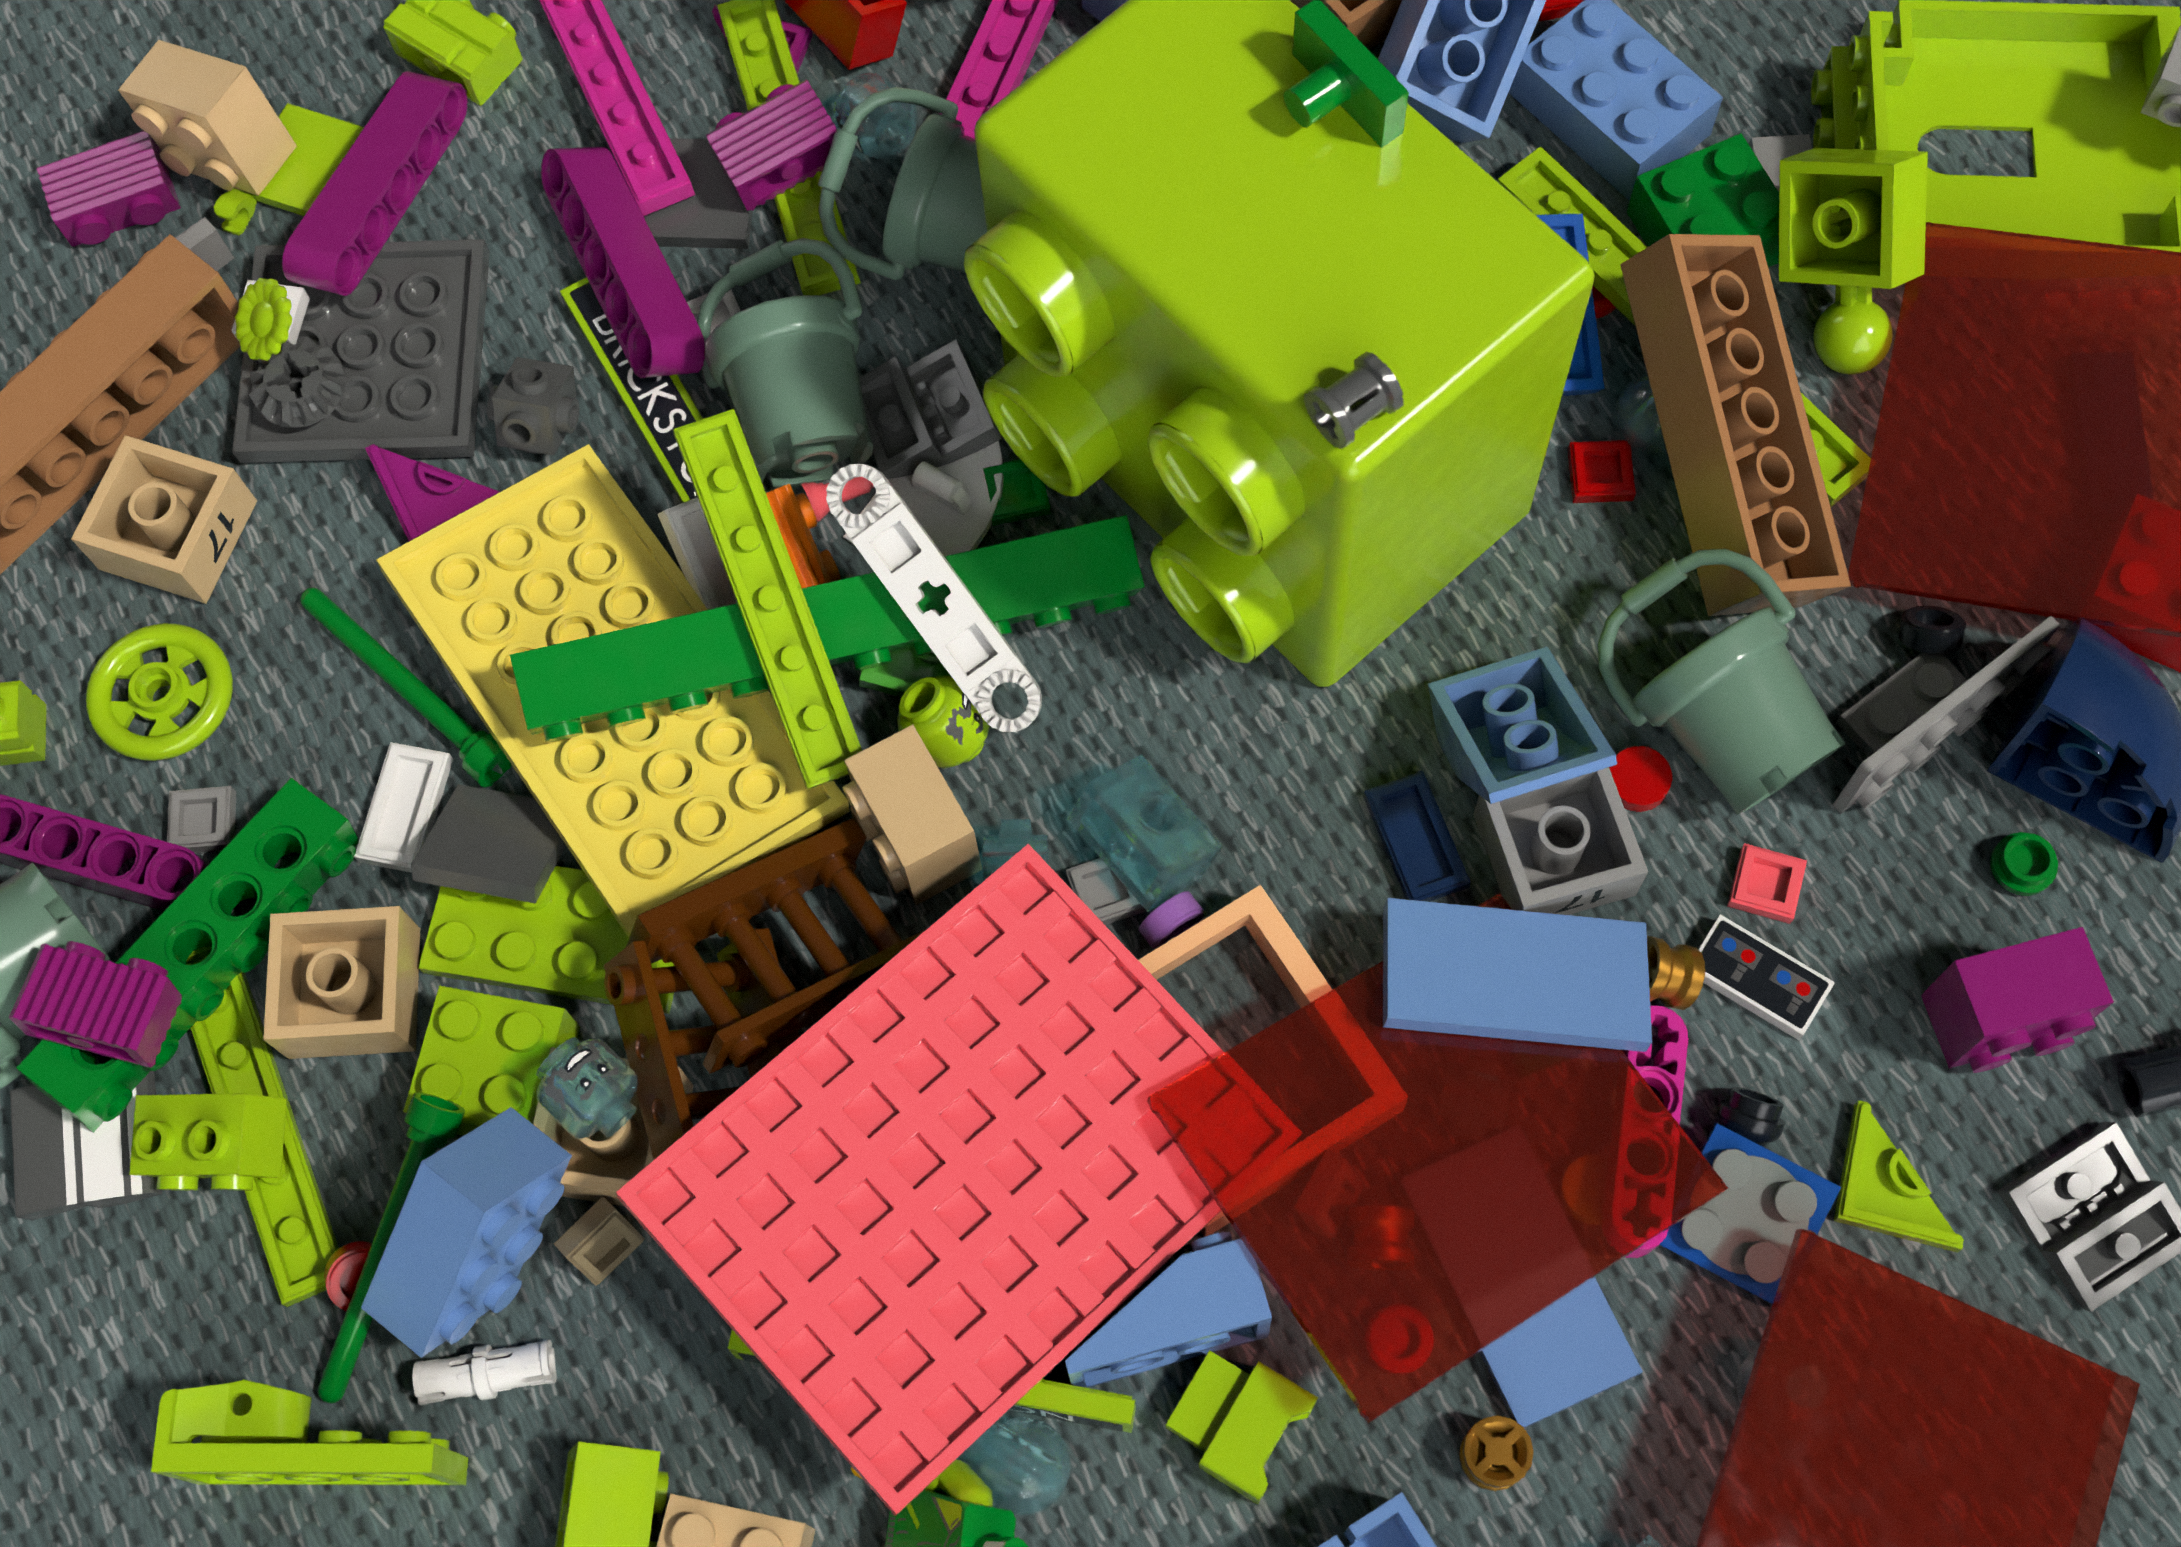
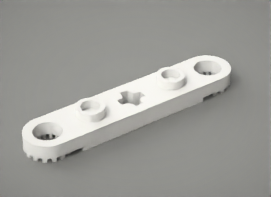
[826,463,1042,732]

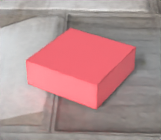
[1727,843,1807,924]

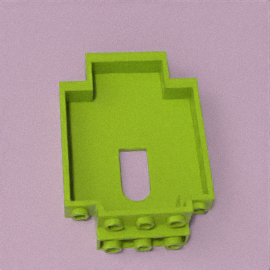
[1811,0,2181,286]

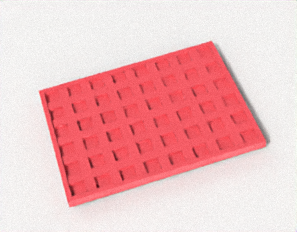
[616,844,1302,1516]

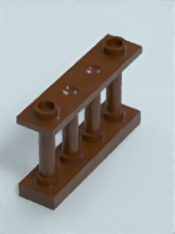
[626,818,928,1074]
[603,928,799,1160]

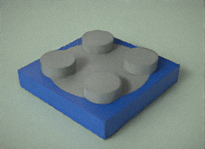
[1659,1122,1841,1308]

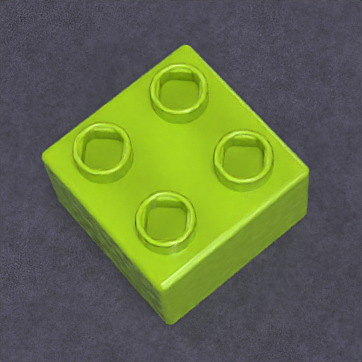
[963,0,1594,687]

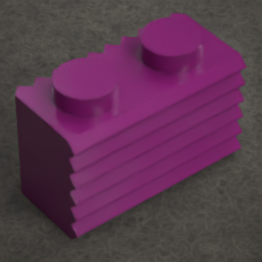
[705,79,837,210]
[36,130,181,247]
[9,941,182,1068]

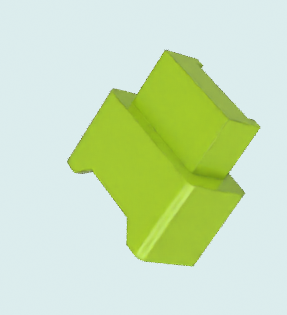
[1166,1350,1318,1504]

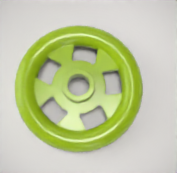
[86,623,233,761]

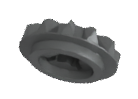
[249,338,346,428]

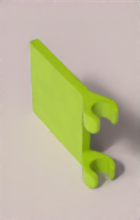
[214,103,364,236]

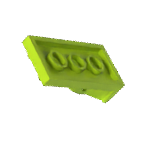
[151,1380,468,1485]

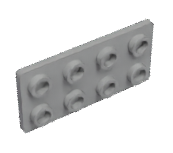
[1833,616,2060,814]

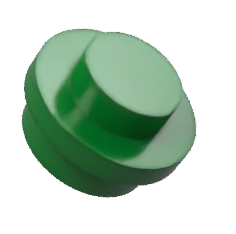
[1990,832,2058,896]

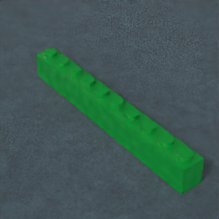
[510,515,1145,742]

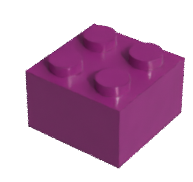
[1921,927,2114,1073]

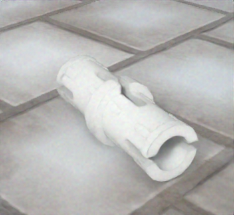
[412,1339,557,1406]

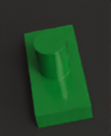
[1283,0,1409,148]

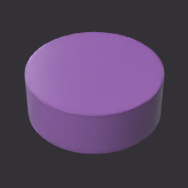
[1139,891,1204,949]

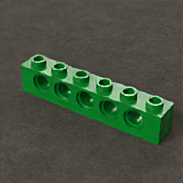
[16,778,359,1133]

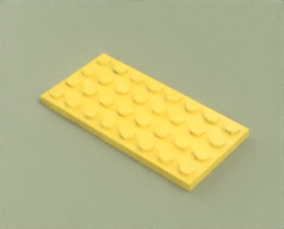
[376,444,850,938]

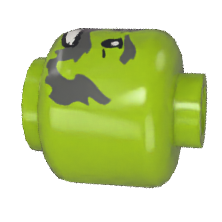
[897,675,990,769]

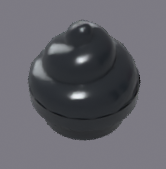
[1717,1087,1785,1147]

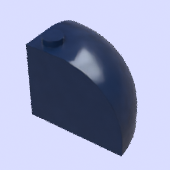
[1987,617,2181,863]

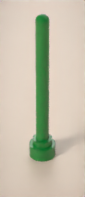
[300,587,512,787]
[318,1093,465,1404]

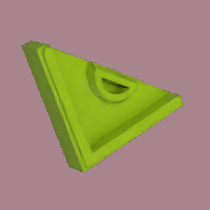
[1834,1100,1964,1253]

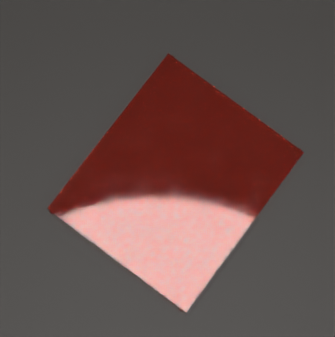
[1848,222,2181,637]
[1147,893,1728,1424]
[1696,1229,2140,1547]

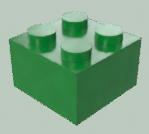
[1627,133,1779,267]

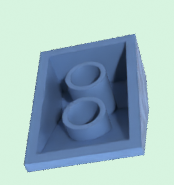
[1428,647,1617,804]
[1065,1232,1272,1388]

